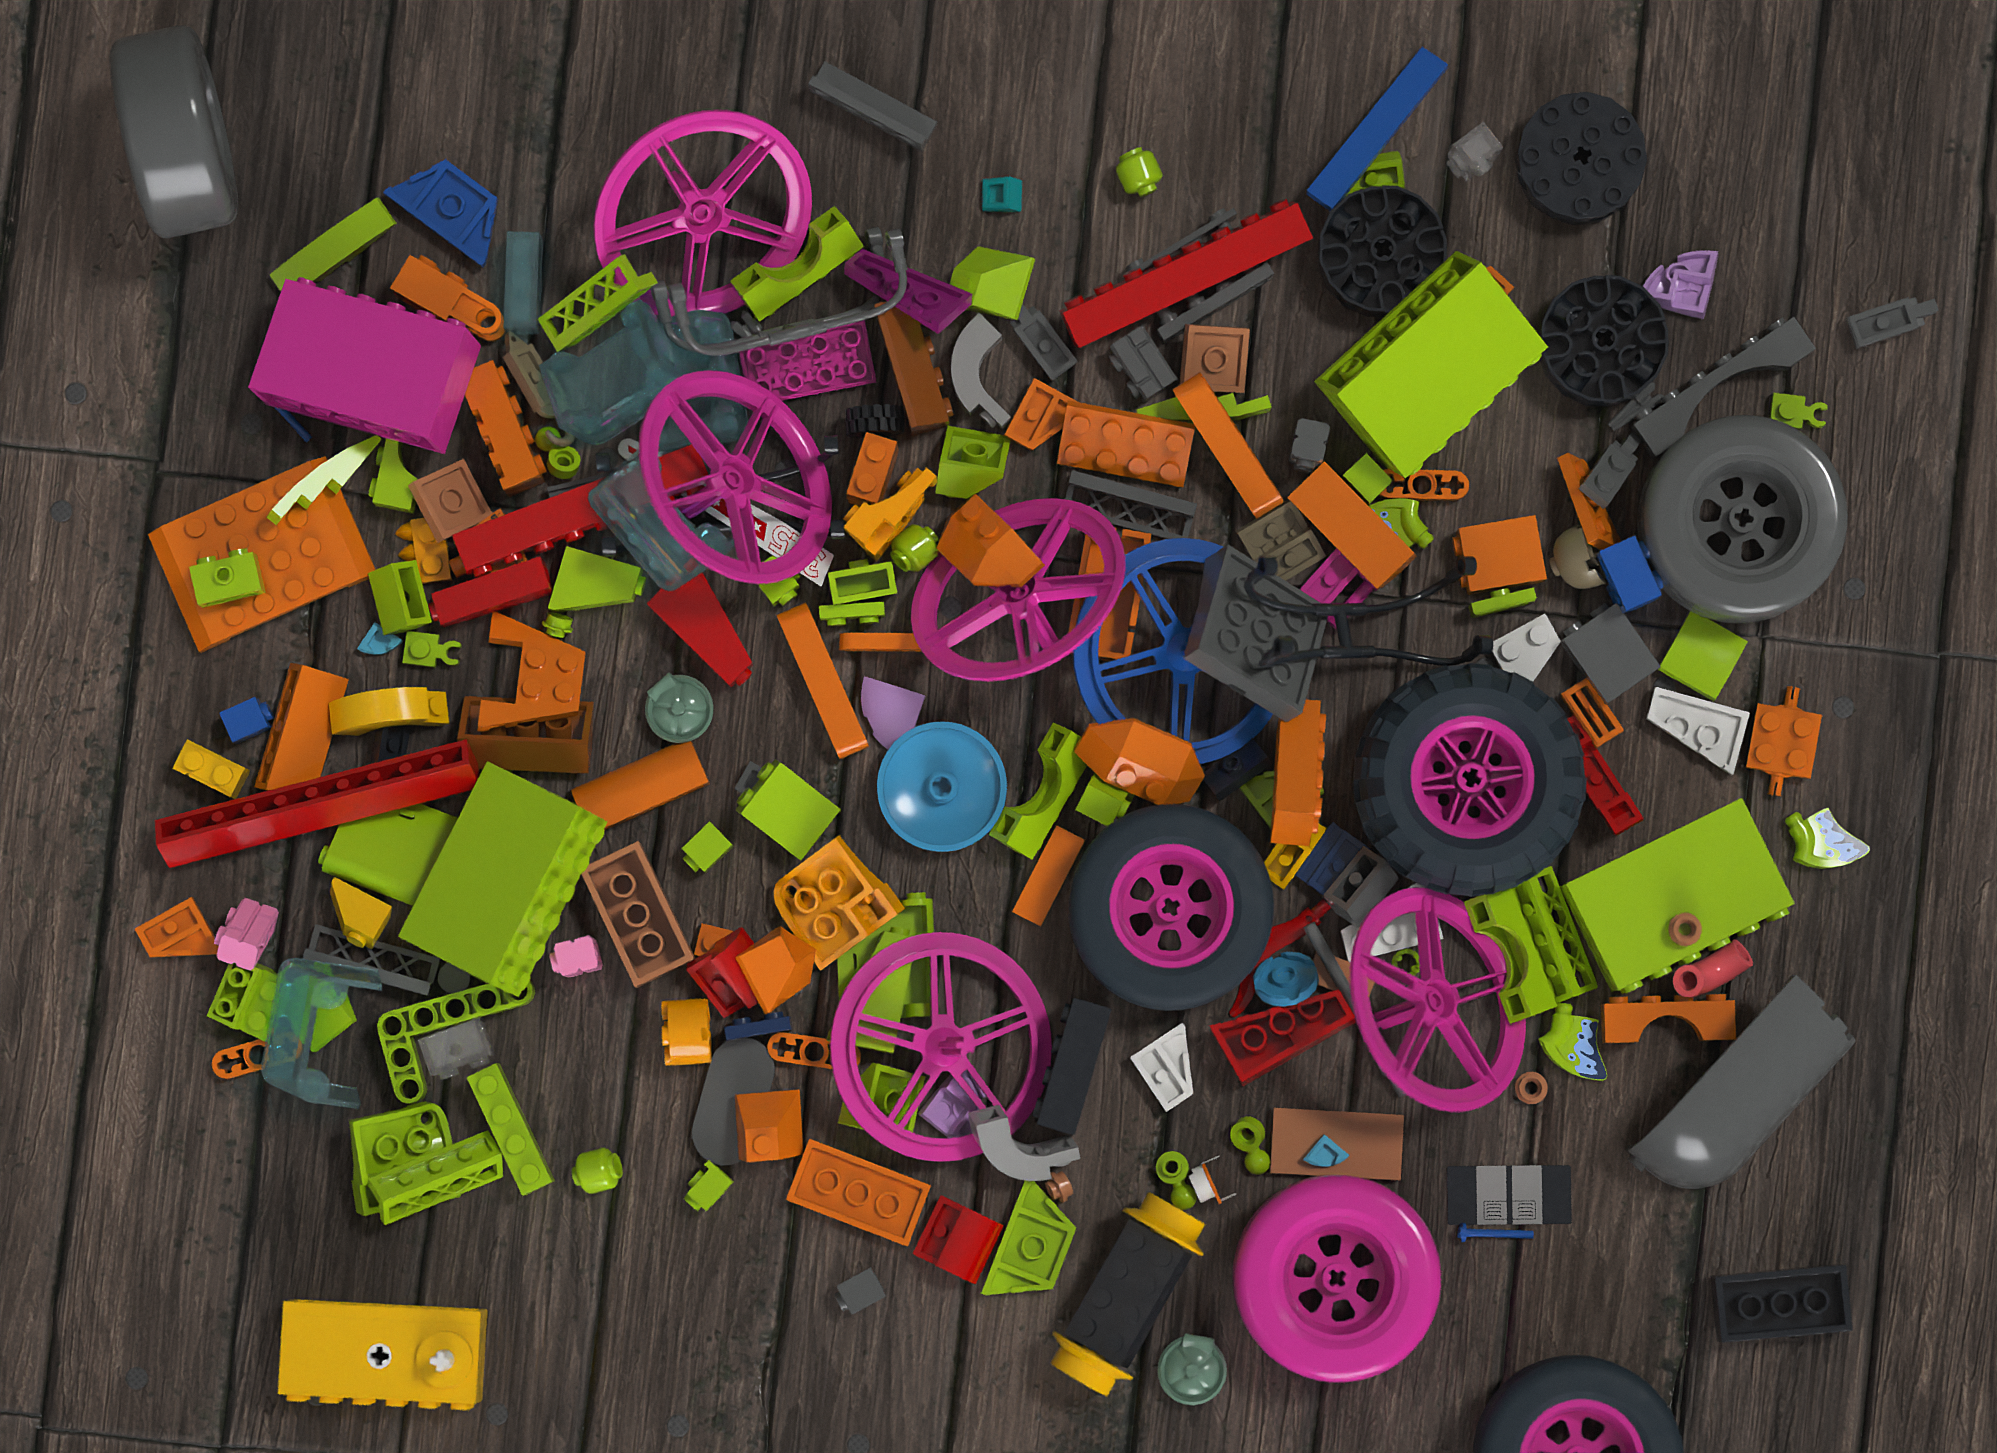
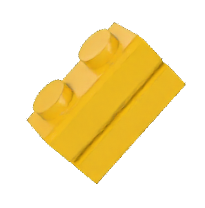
[173,739,250,799]

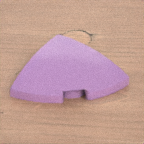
[1643,251,1718,319]
[861,676,925,750]
[918,1070,986,1138]

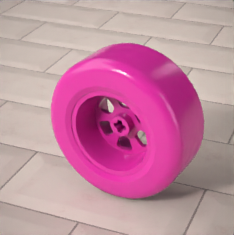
[1232,1175,1441,1383]

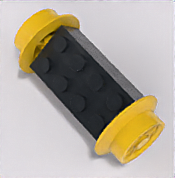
[1051,1192,1206,1396]

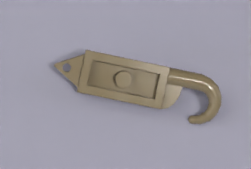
[503,331,576,447]

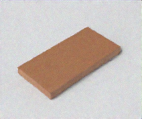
[1270,1108,1404,1180]

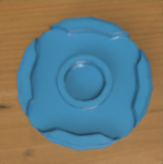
[1253,952,1319,1007]

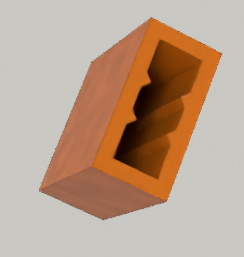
[846,432,899,506]
[1452,515,1547,595]

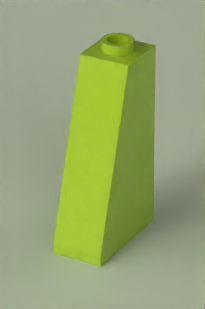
[826,927,912,1054]

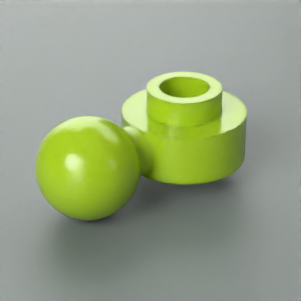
[535,426,581,479]
[1230,1116,1271,1175]
[1156,1151,1197,1210]

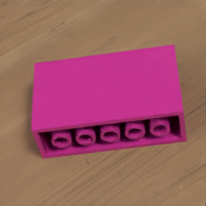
[248,277,481,454]

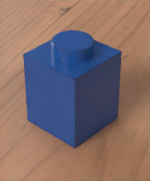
[220,697,274,744]

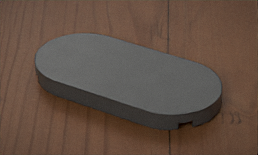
[692,1037,775,1165]

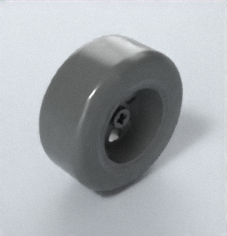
[109,25,238,238]
[1637,415,1848,623]

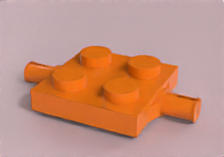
[1746,686,1822,797]

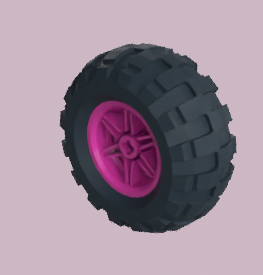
[1352,663,1587,897]

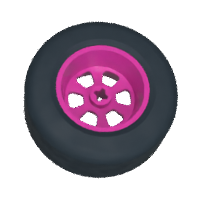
[1068,804,1274,1011]
[1472,1355,1684,1453]

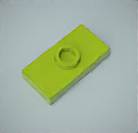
[1468,587,1537,618]

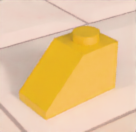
[1264,824,1327,889]
[330,877,392,949]

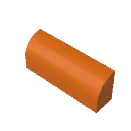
[1287,461,1417,589]
[254,663,349,791]
[571,741,710,831]

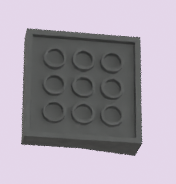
[1183,545,1328,722]

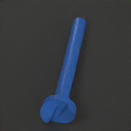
[256,395,312,443]
[1457,1223,1534,1242]

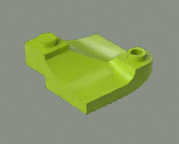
[349,1102,461,1216]

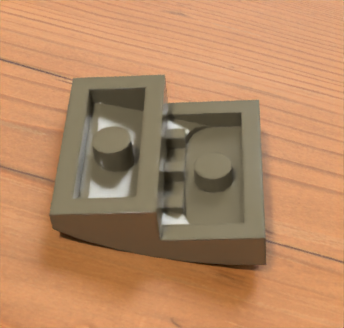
[1235,499,1326,581]

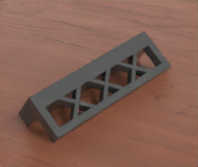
[808,61,937,152]
[1065,470,1197,539]
[302,924,441,996]

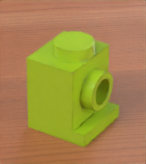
[684,1160,734,1211]

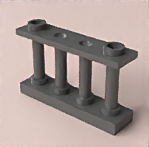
[1123,208,1274,345]

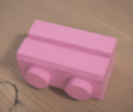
[214,898,279,971]
[549,936,603,978]

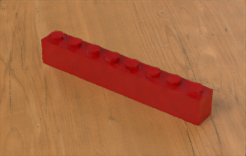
[1059,199,1313,348]
[452,444,708,577]

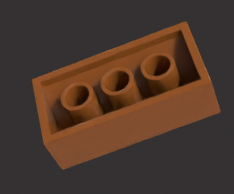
[874,302,954,436]
[457,696,594,774]

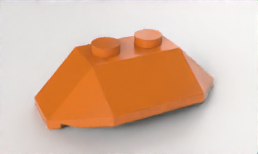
[936,494,1045,587]
[1074,718,1205,805]

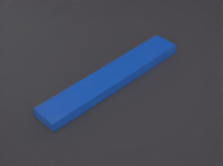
[1306,46,1448,211]

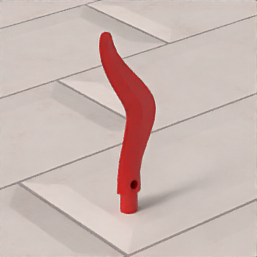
[1229,899,1331,1017]

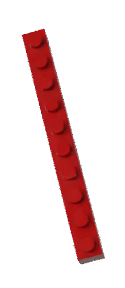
[155,739,479,868]

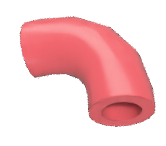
[1673,939,1753,997]

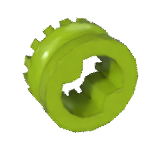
[1391,949,1420,976]

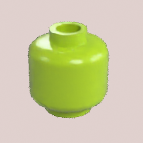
[1115,147,1163,198]
[890,524,938,572]
[572,1148,623,1194]

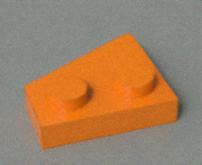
[1003,378,1078,451]
[135,897,219,958]

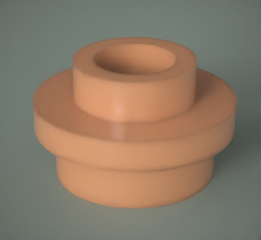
[1668,913,1702,946]
[1515,1072,1548,1104]
[1045,1171,1073,1203]

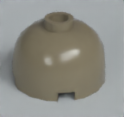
[1550,523,1607,589]

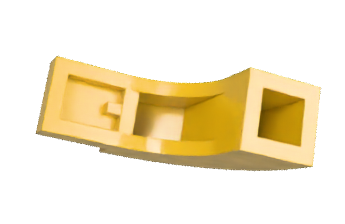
[329,687,449,736]

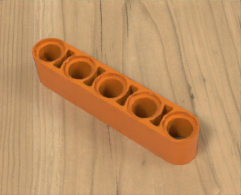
[1172,372,1284,519]
[776,602,869,759]

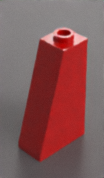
[428,556,554,627]
[647,558,754,688]

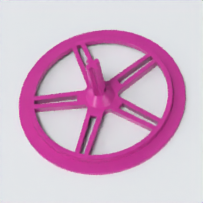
[593,110,812,319]
[639,370,832,584]
[911,498,1126,681]
[1350,887,1526,1112]
[830,932,1052,1161]

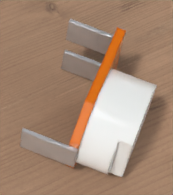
[1189,1156,1236,1204]

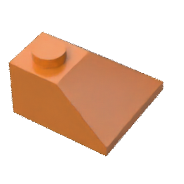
[735,1089,804,1162]

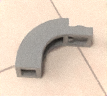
[951,313,1011,430]
[968,1105,1080,1181]

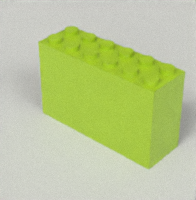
[1314,251,1548,478]
[398,761,607,997]
[1560,798,1795,994]

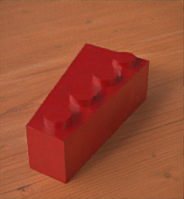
[1209,989,1356,1086]

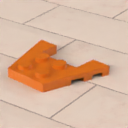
[477,611,586,732]

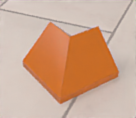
[735,926,816,1014]

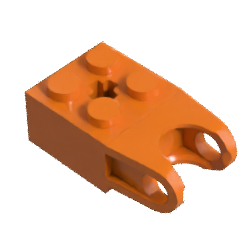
[390,255,507,342]

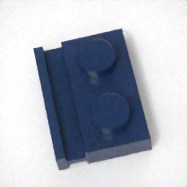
[1295,822,1371,895]
[724,1012,793,1041]

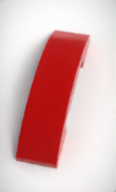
[1567,715,1644,836]

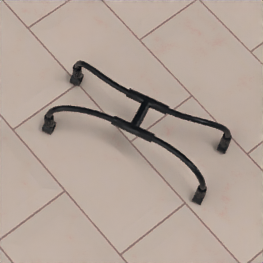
[596,435,845,557]
[1244,556,1494,668]

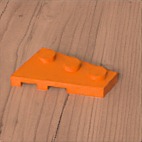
[1557,453,1621,550]

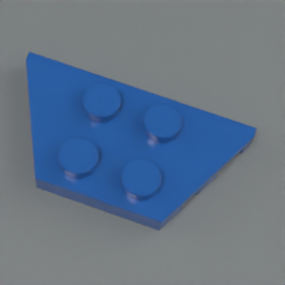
[383,159,498,268]

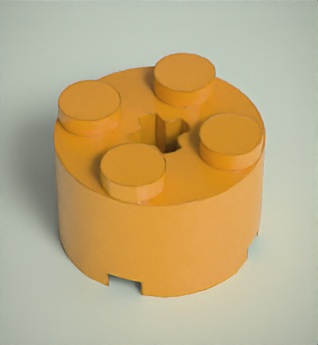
[661,998,712,1066]

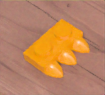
[395,518,452,584]

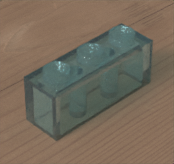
[504,231,543,334]

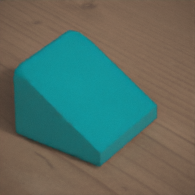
[982,177,1022,212]

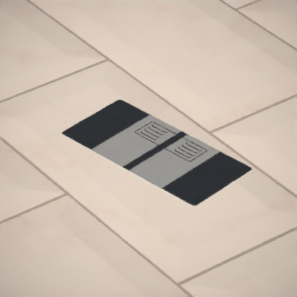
[1447,1165,1572,1225]

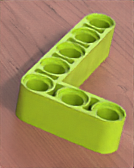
[377,981,535,1104]

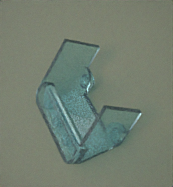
[588,431,735,591]
[261,958,382,1109]

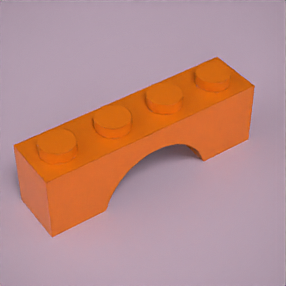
[1601,994,1736,1043]

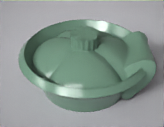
[645,673,713,743]
[1158,1333,1227,1405]

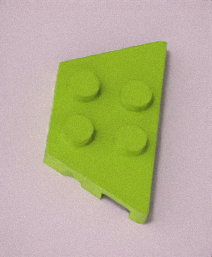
[981,1181,1076,1295]

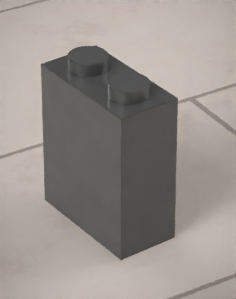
[1560,603,1661,704]

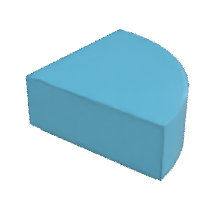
[357,622,403,655]
[1303,1134,1349,1167]

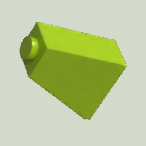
[548,546,646,613]

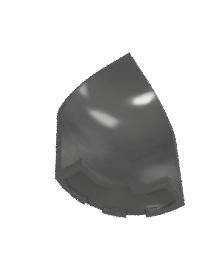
[1625,975,1855,1189]

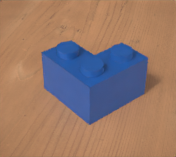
[1596,536,1663,615]

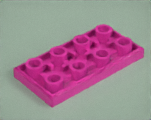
[739,320,876,401]

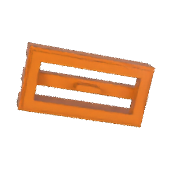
[1560,678,1624,749]

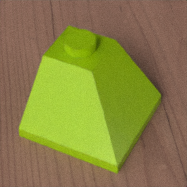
[950,246,1035,320]
[935,426,1011,499]
[838,1063,925,1133]

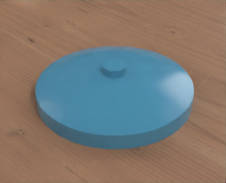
[877,722,1007,852]

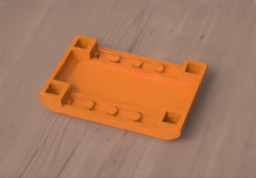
[148,456,376,653]

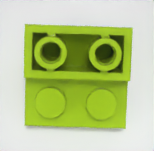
[207,963,297,1043]

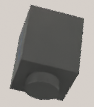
[834,1267,887,1315]

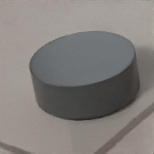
[438,963,472,994]

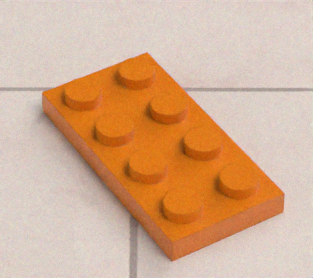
[1057,400,1195,487]
[786,1139,931,1247]

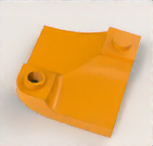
[843,468,937,562]
[774,835,906,971]

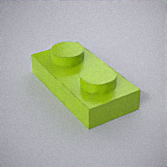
[819,602,885,626]

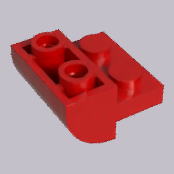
[686,927,758,1018]
[912,1195,1004,1285]

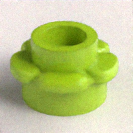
[542,612,573,638]

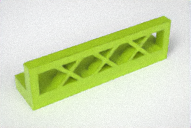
[538,254,658,352]
[1513,866,1598,1003]
[369,1130,503,1225]

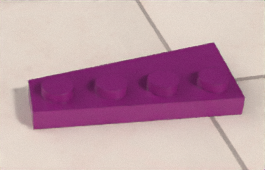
[844,249,972,334]

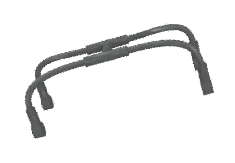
[650,227,908,356]

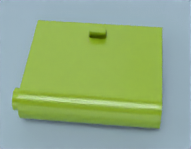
[318,803,458,906]
[837,892,934,1018]

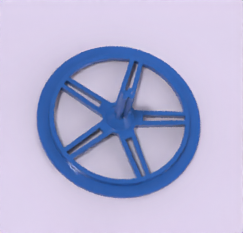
[1073,538,1273,764]

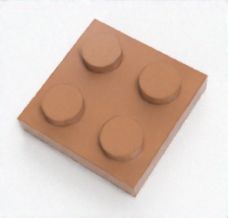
[1179,324,1250,393]
[408,459,492,543]

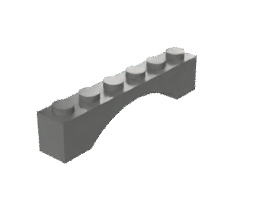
[1630,317,1816,460]

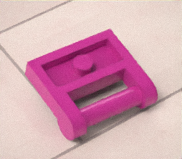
[1299,548,1378,630]

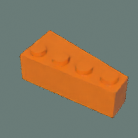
[465,360,547,497]

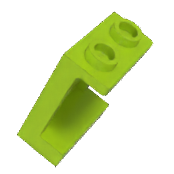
[736,759,841,861]

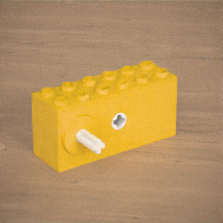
[278,1299,487,1410]

